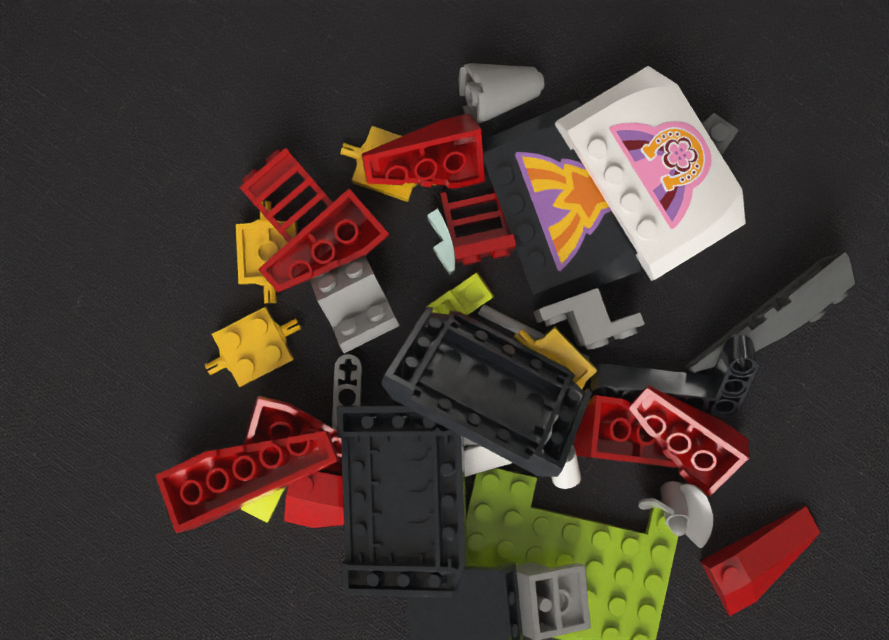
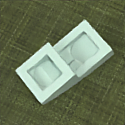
[427,209,455,275]

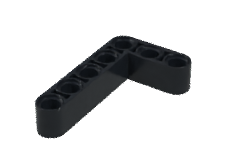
[590,335,758,418]

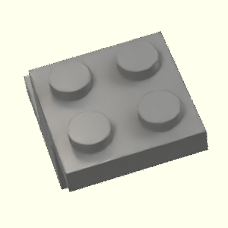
[310,256,399,353]
[533,288,644,350]
[516,562,591,640]

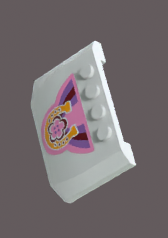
[555,66,746,281]

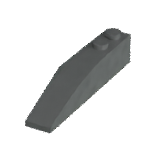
[683,252,855,372]

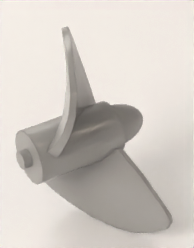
[638,481,713,548]

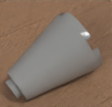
[458,63,544,124]

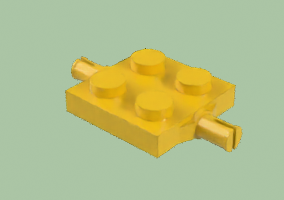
[340,126,436,202]
[236,201,298,304]
[205,307,301,387]
[514,326,597,408]

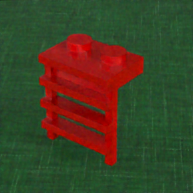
[239,148,333,242]
[440,184,516,266]

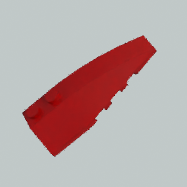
[155,431,339,533]

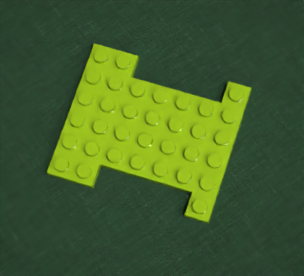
[466,468,678,640]

